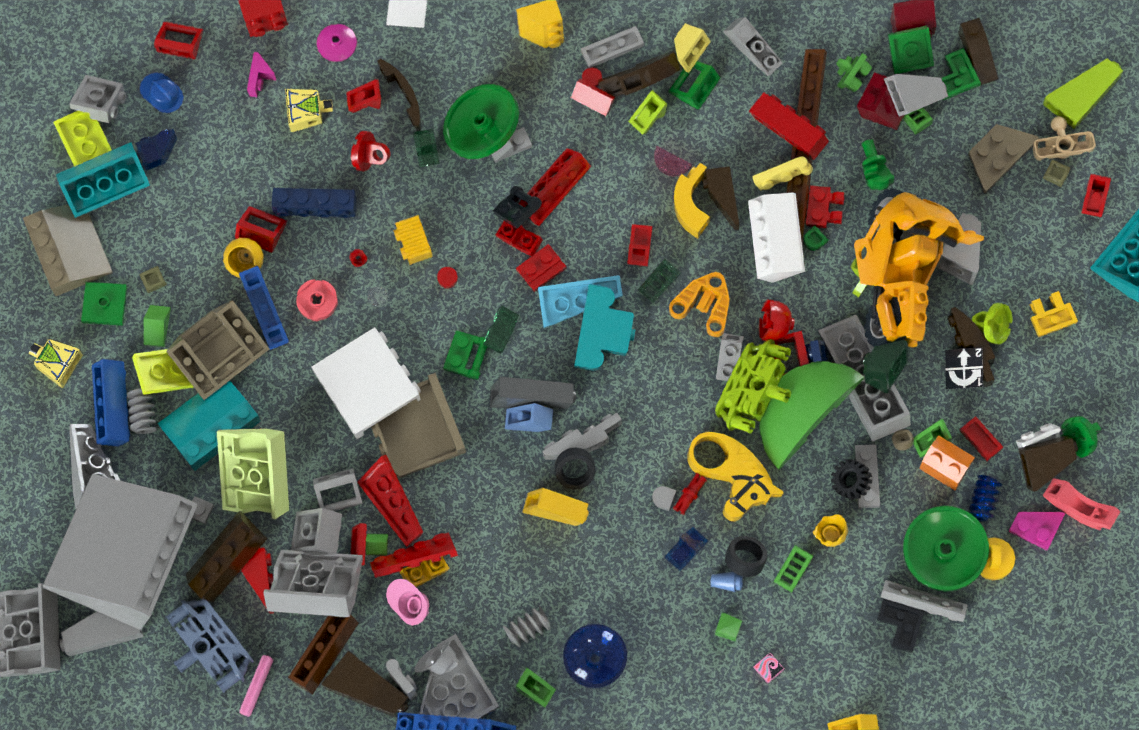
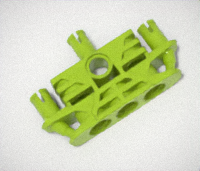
[715,339,791,433]

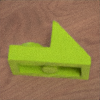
[629,90,667,135]

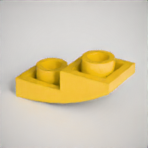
[400,556,449,587]

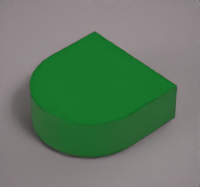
[803,226,829,251]

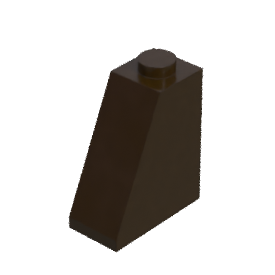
[1018,436,1078,492]

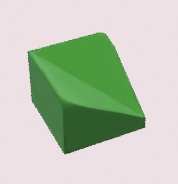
[715,612,742,641]

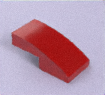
[627,224,653,267]

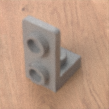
[716,333,744,381]

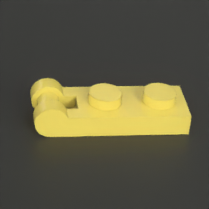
[752,156,813,191]

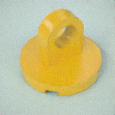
[980,537,1015,580]

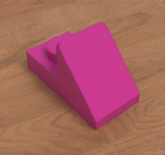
[247,52,276,97]

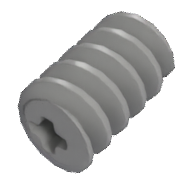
[127,388,157,434]
[502,605,551,647]

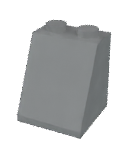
[936,213,981,286]

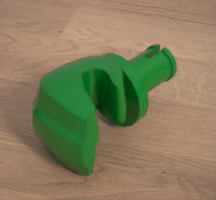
[861,139,895,191]

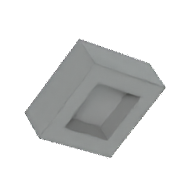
[192,496,214,525]

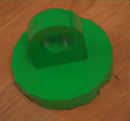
[1061,416,1102,458]

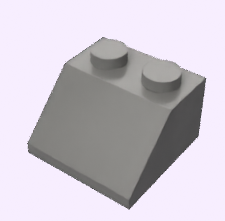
[291,508,342,554]

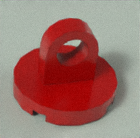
[351,131,391,172]

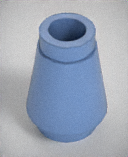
[711,572,743,592]

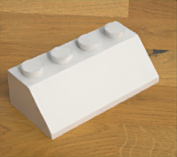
[748,193,805,283]

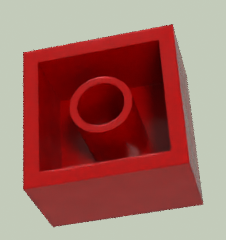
[238,0,288,37]

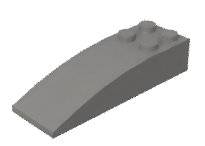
[818,315,911,442]

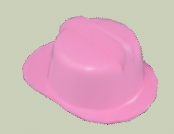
[386,579,429,625]

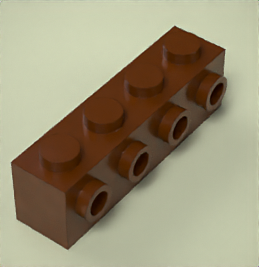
[288,614,359,695]

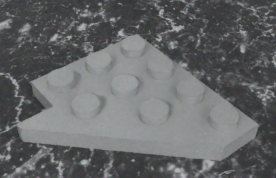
[419,634,500,719]

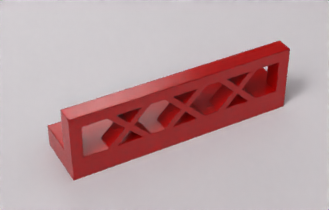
[518,148,591,226]

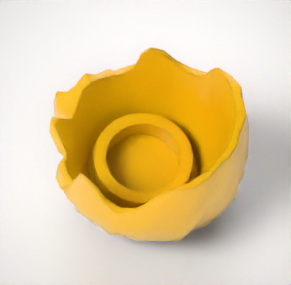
[813,514,848,547]

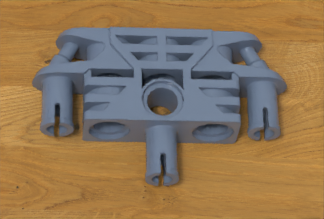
[165,599,254,693]

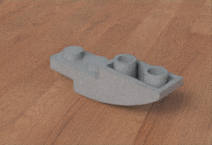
[542,413,622,460]

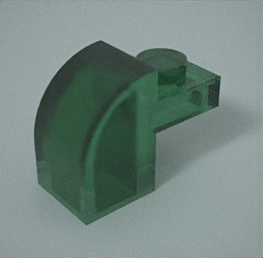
[413,128,440,168]

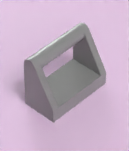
[313,468,363,511]

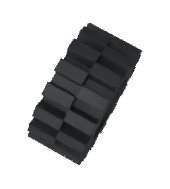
[831,459,872,500]

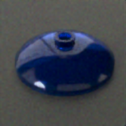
[563,624,627,688]

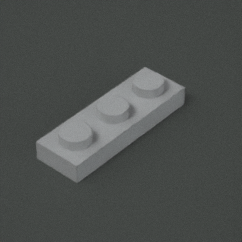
[581,26,644,68]
[855,445,880,508]

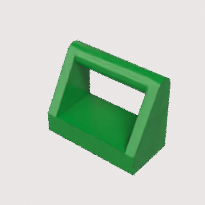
[668,61,720,110]

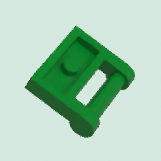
[443,330,491,380]

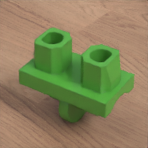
[836,53,872,92]

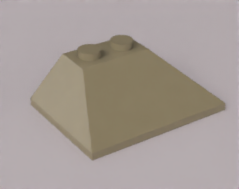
[166,300,269,400]

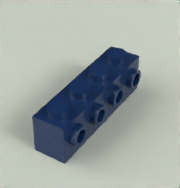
[272,188,357,218]

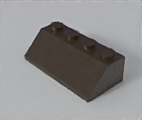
[186,511,268,602]

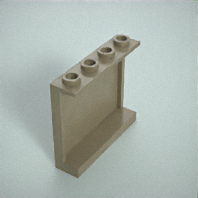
[371,373,466,479]

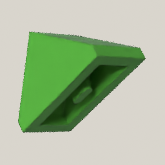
[144,305,171,347]
[913,419,952,458]
[515,668,556,707]

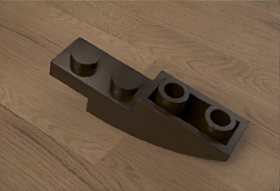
[598,51,681,97]
[947,307,995,387]

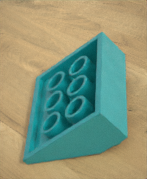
[1090,209,1139,302]
[157,380,261,471]

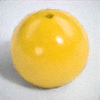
[223,238,263,278]

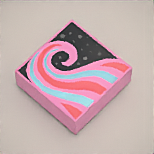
[754,653,784,683]

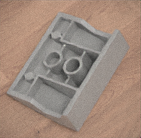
[263,550,363,617]
[0,583,61,677]

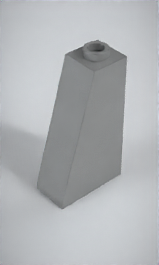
[59,611,144,656]

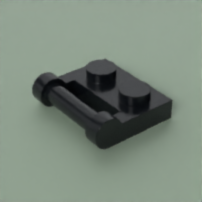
[493,186,542,229]

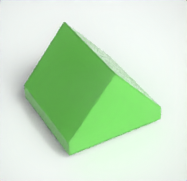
[366,534,388,556]

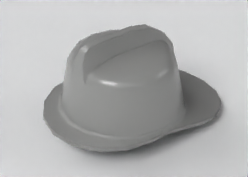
[415,640,459,675]

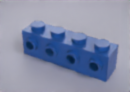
[92,359,130,447]

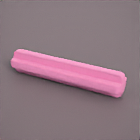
[239,655,273,717]

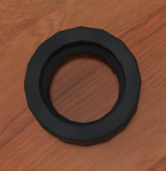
[555,447,596,490]
[725,536,767,577]

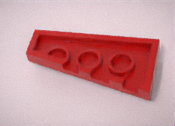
[357,455,424,547]

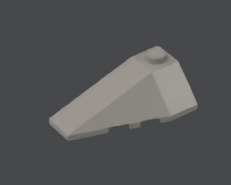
[70,424,120,509]

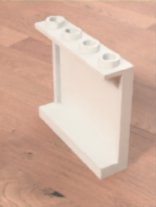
[312,327,421,439]

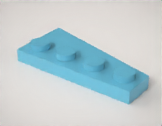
[538,275,623,328]

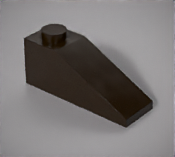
[958,18,999,86]
[702,166,740,231]

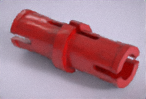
[673,473,707,515]

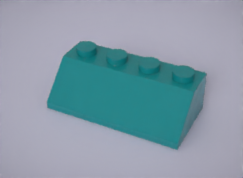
[56,142,150,218]

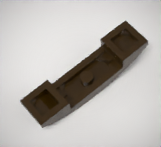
[377,59,421,133]

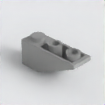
[723,17,783,76]

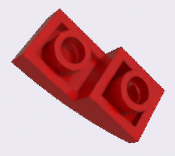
[495,221,543,256]

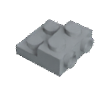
[69,75,126,123]

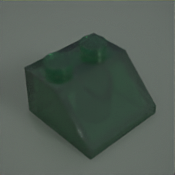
[863,340,908,394]

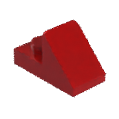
[346,79,381,113]
[1081,174,1111,217]

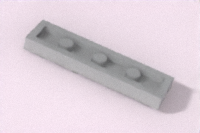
[881,580,968,622]

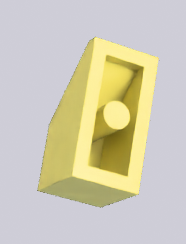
[674,24,711,73]

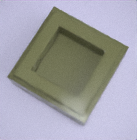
[1043,159,1071,187]
[139,266,167,293]

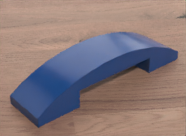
[239,266,289,350]

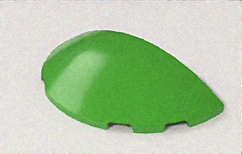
[759,361,865,470]

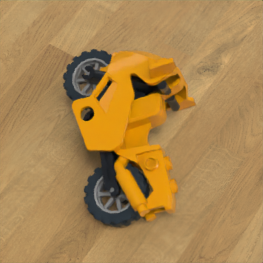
[854,188,984,351]

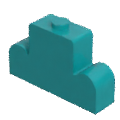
[574,284,636,371]

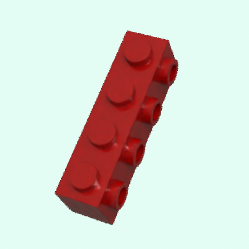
[749,92,829,160]

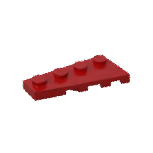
[370,532,458,578]

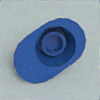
[140,73,183,113]

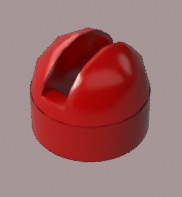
[349,249,367,267]

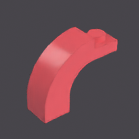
[1043,478,1120,530]

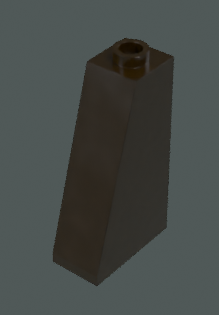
[321,651,409,718]

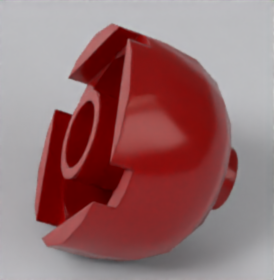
[758,299,795,341]

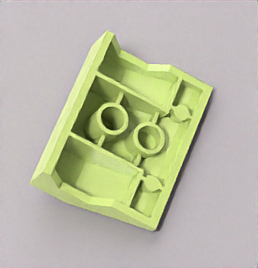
[217,429,289,519]

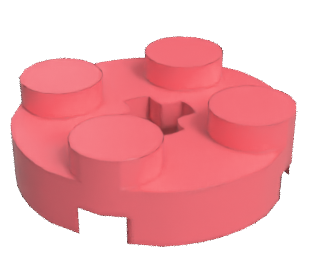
[296,279,338,322]

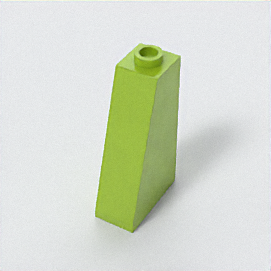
[1043,58,1123,129]

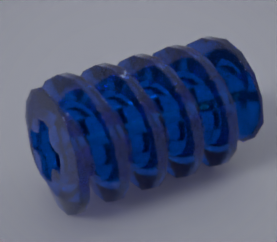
[969,475,1003,522]

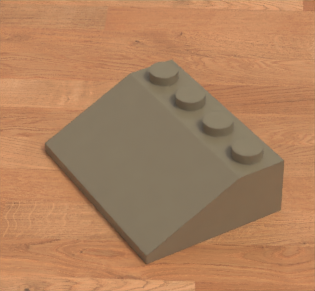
[23,204,113,296]

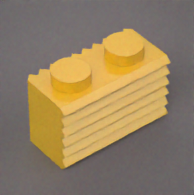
[393,215,433,265]

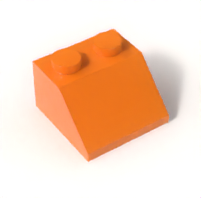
[919,436,975,491]

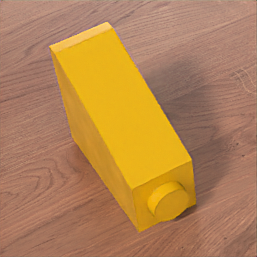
[522,488,588,526]

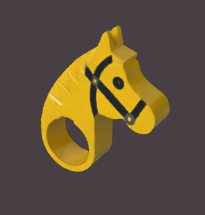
[687,432,784,521]

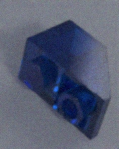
[135,129,178,171]

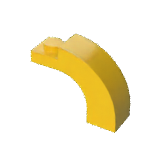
[674,163,710,239]

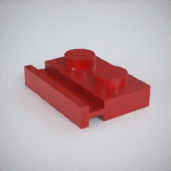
[516,244,567,292]

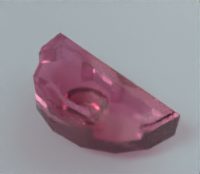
[654,146,692,176]

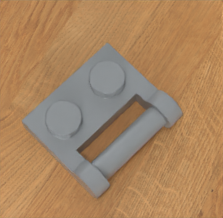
[386,659,418,701]

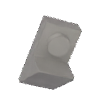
[491,127,532,163]

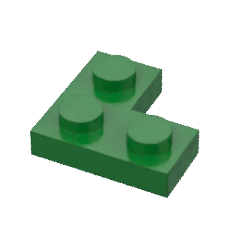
[941,48,981,101]

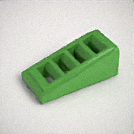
[903,108,933,135]
[773,545,814,592]

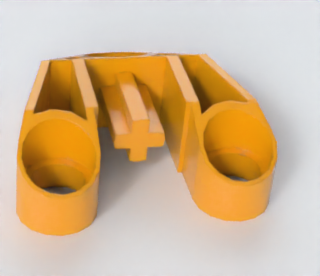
[669,272,730,337]

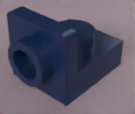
[805,340,828,364]

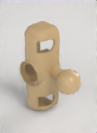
[1033,116,1095,161]

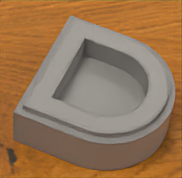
[652,486,676,511]

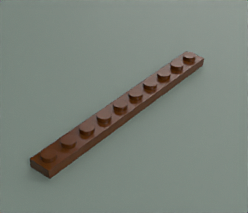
[786,49,827,241]

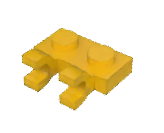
[1030,291,1078,338]

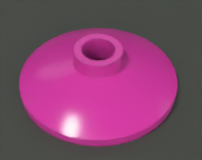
[317,24,357,62]

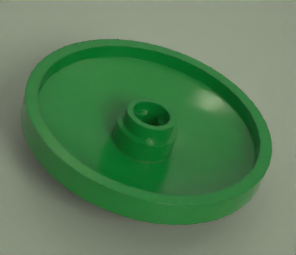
[443,84,519,159]
[903,506,989,591]

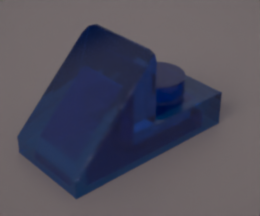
[665,527,709,572]

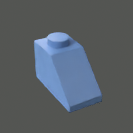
[505,403,553,432]

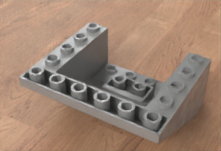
[42,474,198,630]

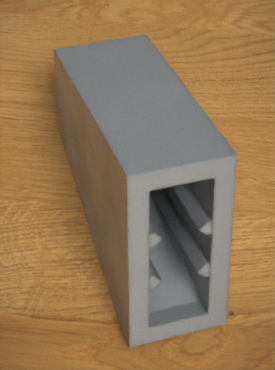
[884,74,948,116]

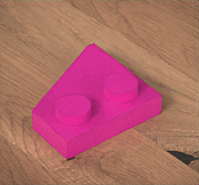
[1009,512,1065,550]

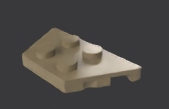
[968,124,1039,194]

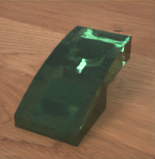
[483,305,519,354]

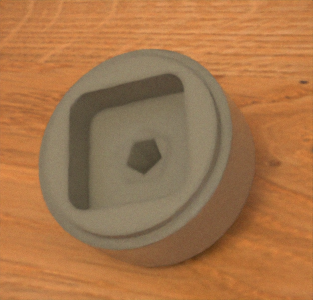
[892,429,914,450]

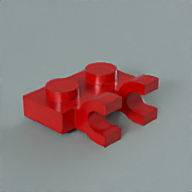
[806,185,844,228]

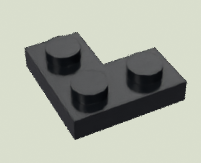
[877,599,924,653]

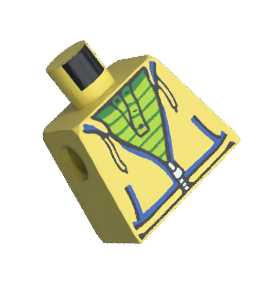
[285,89,333,132]
[29,340,83,388]

